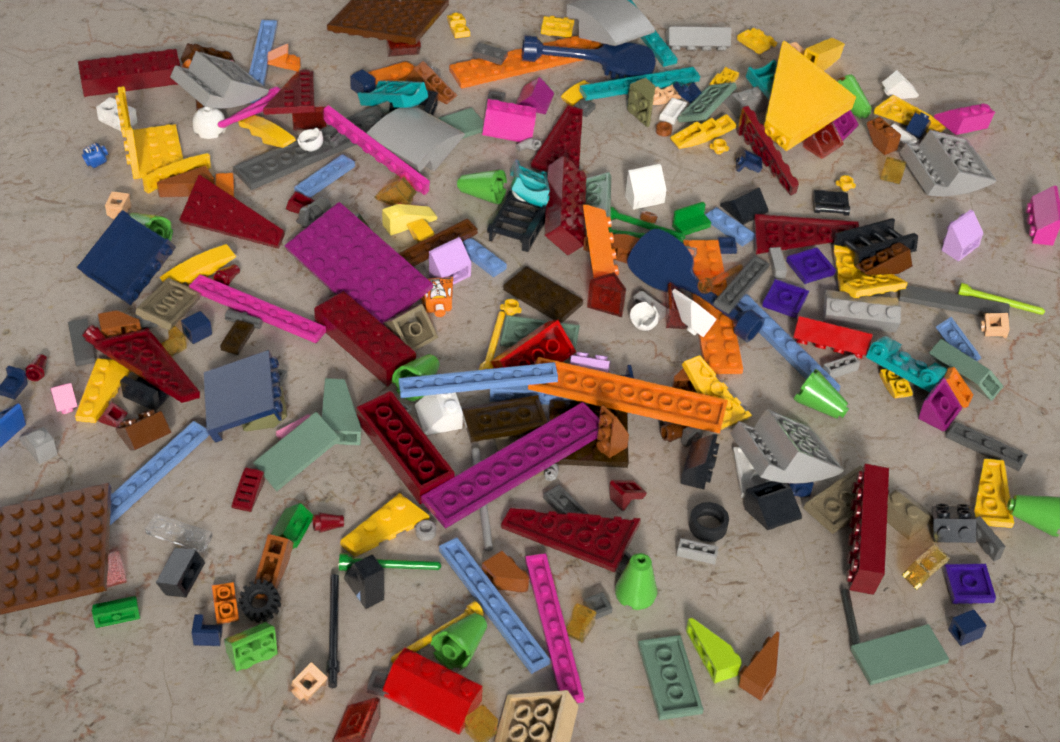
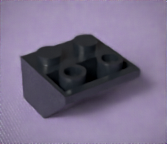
[681,434,720,490]
[745,481,802,531]

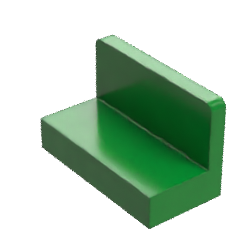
[672,202,711,236]
[270,503,313,549]
[92,596,140,628]

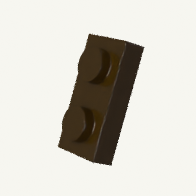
[220,320,254,355]

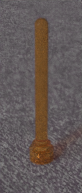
[698,263,743,294]

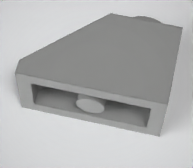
[19,427,58,464]

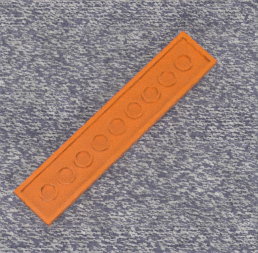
[449,36,603,89]
[683,240,743,374]
[528,357,728,434]

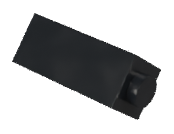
[344,554,385,609]

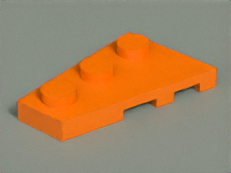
[367,61,415,86]

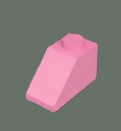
[50,383,77,414]

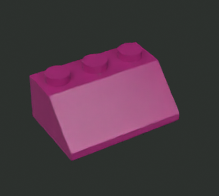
[482,99,537,142]
[934,103,995,135]
[1026,185,1060,246]

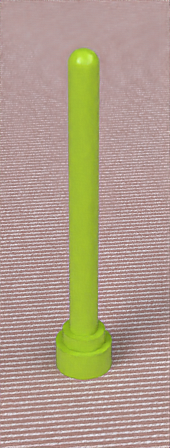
[957,282,1045,315]

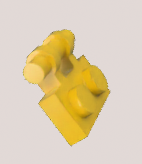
[541,15,575,37]
[737,28,777,55]

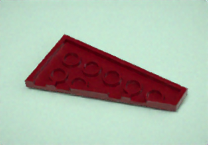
[263,69,315,115]
[531,105,583,173]
[737,106,799,196]
[179,175,285,249]
[754,214,859,254]
[94,328,200,403]
[501,508,641,573]

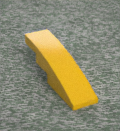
[670,114,736,149]
[238,115,296,148]
[142,153,211,194]
[159,244,236,285]

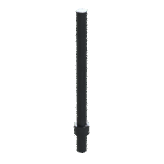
[326,574,340,688]

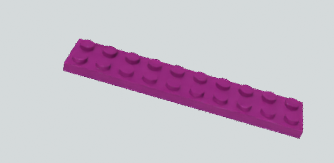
[421,402,599,529]

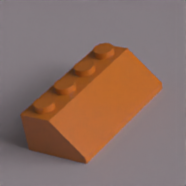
[583,205,619,285]

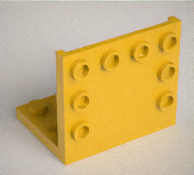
[115,87,183,179]

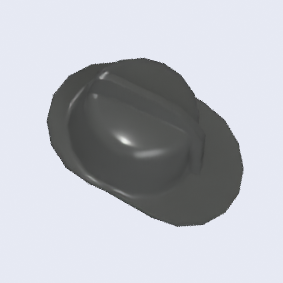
[296,197,332,228]

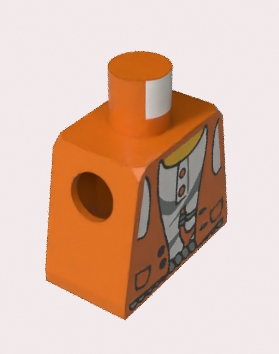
[420,277,453,317]

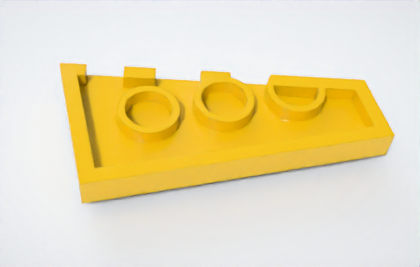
[974,459,1014,528]

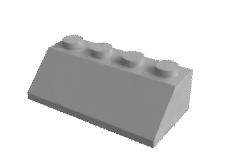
[665,27,731,51]
[723,87,769,119]
[823,290,901,333]

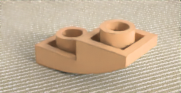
[653,84,681,105]

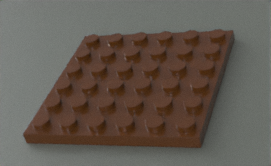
[327,0,449,45]
[0,482,112,615]

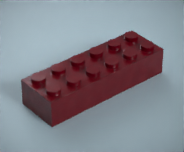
[78,49,181,97]
[544,156,587,255]
[314,291,416,387]
[356,391,455,504]
[846,463,889,595]

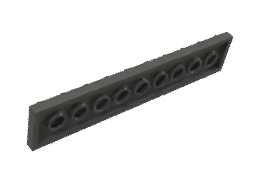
[233,106,386,190]

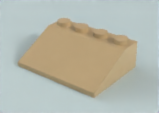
[495,690,578,742]

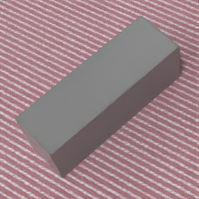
[768,247,787,279]
[633,291,667,322]
[823,354,860,378]
[677,538,719,565]

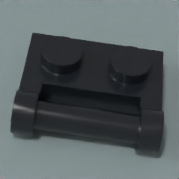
[813,190,850,216]

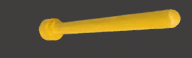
[478,311,505,370]
[391,601,484,663]

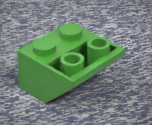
[224,622,278,672]

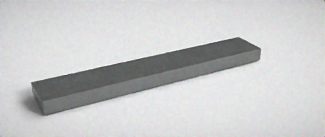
[713,256,770,314]
[899,285,1010,319]
[543,484,632,576]

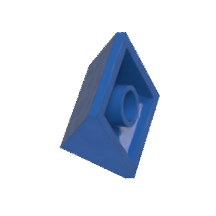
[0,403,26,448]

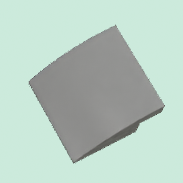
[567,0,655,46]
[170,51,269,109]
[366,106,465,173]
[899,130,997,197]
[730,409,844,483]

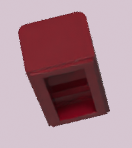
[286,191,315,214]
[231,468,265,512]

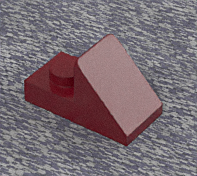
[609,480,647,511]

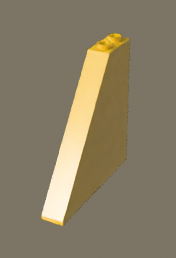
[764,41,856,151]

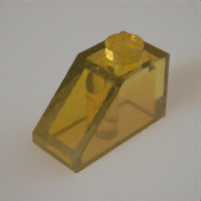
[374,177,417,206]
[902,543,951,590]

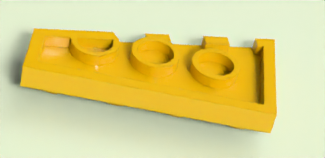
[874,95,946,133]
[833,245,865,292]
[842,274,907,298]
[681,355,752,430]
[75,358,132,423]
[340,493,429,557]

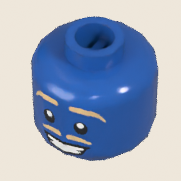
[81,142,108,168]

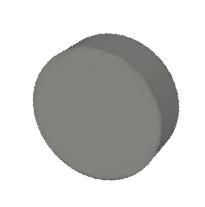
[415,520,436,541]

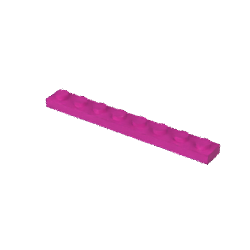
[324,105,430,195]
[189,275,326,343]
[525,553,584,703]

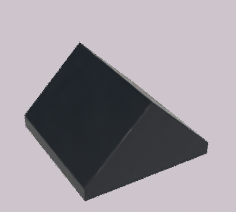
[720,187,769,225]

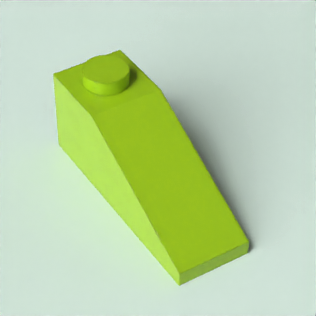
[686,618,742,684]

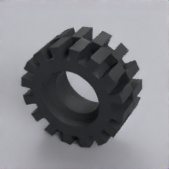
[239,579,281,623]

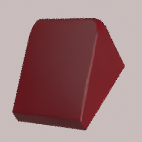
[98,402,128,428]

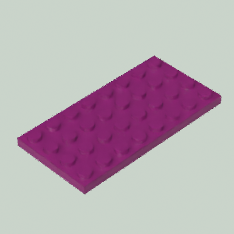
[284,202,433,324]

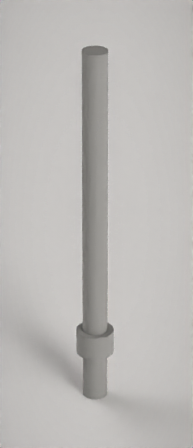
[471,448,493,551]

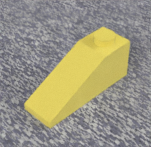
[382,204,437,236]

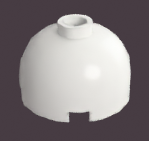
[192,107,227,139]

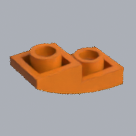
[212,582,239,624]

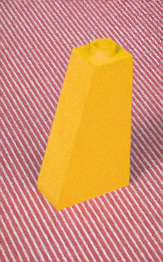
[804,37,845,71]

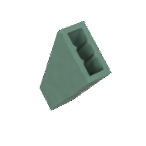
[929,339,1004,401]
[322,378,361,445]

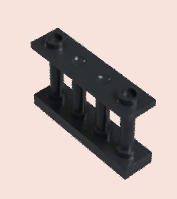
[487,191,546,252]
[834,218,918,265]

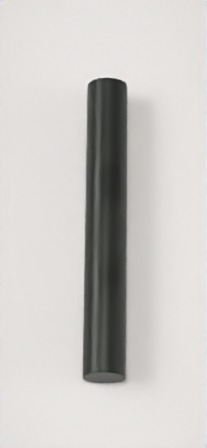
[841,589,860,645]

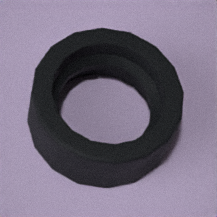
[689,502,729,542]

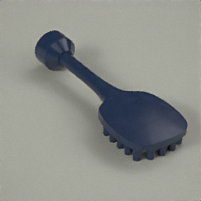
[521,35,656,79]
[627,229,765,343]

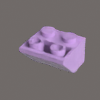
[942,209,983,262]
[429,237,471,285]
[570,352,611,373]

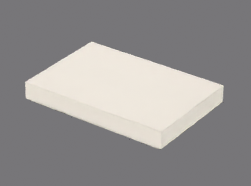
[733,447,770,498]

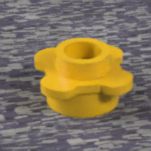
[709,139,729,154]
[835,175,856,191]
[500,299,522,316]

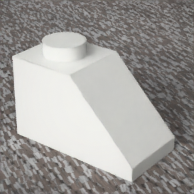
[882,70,919,99]

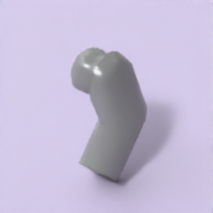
[516,138,541,152]
[544,463,559,481]

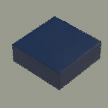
[717,237,737,254]

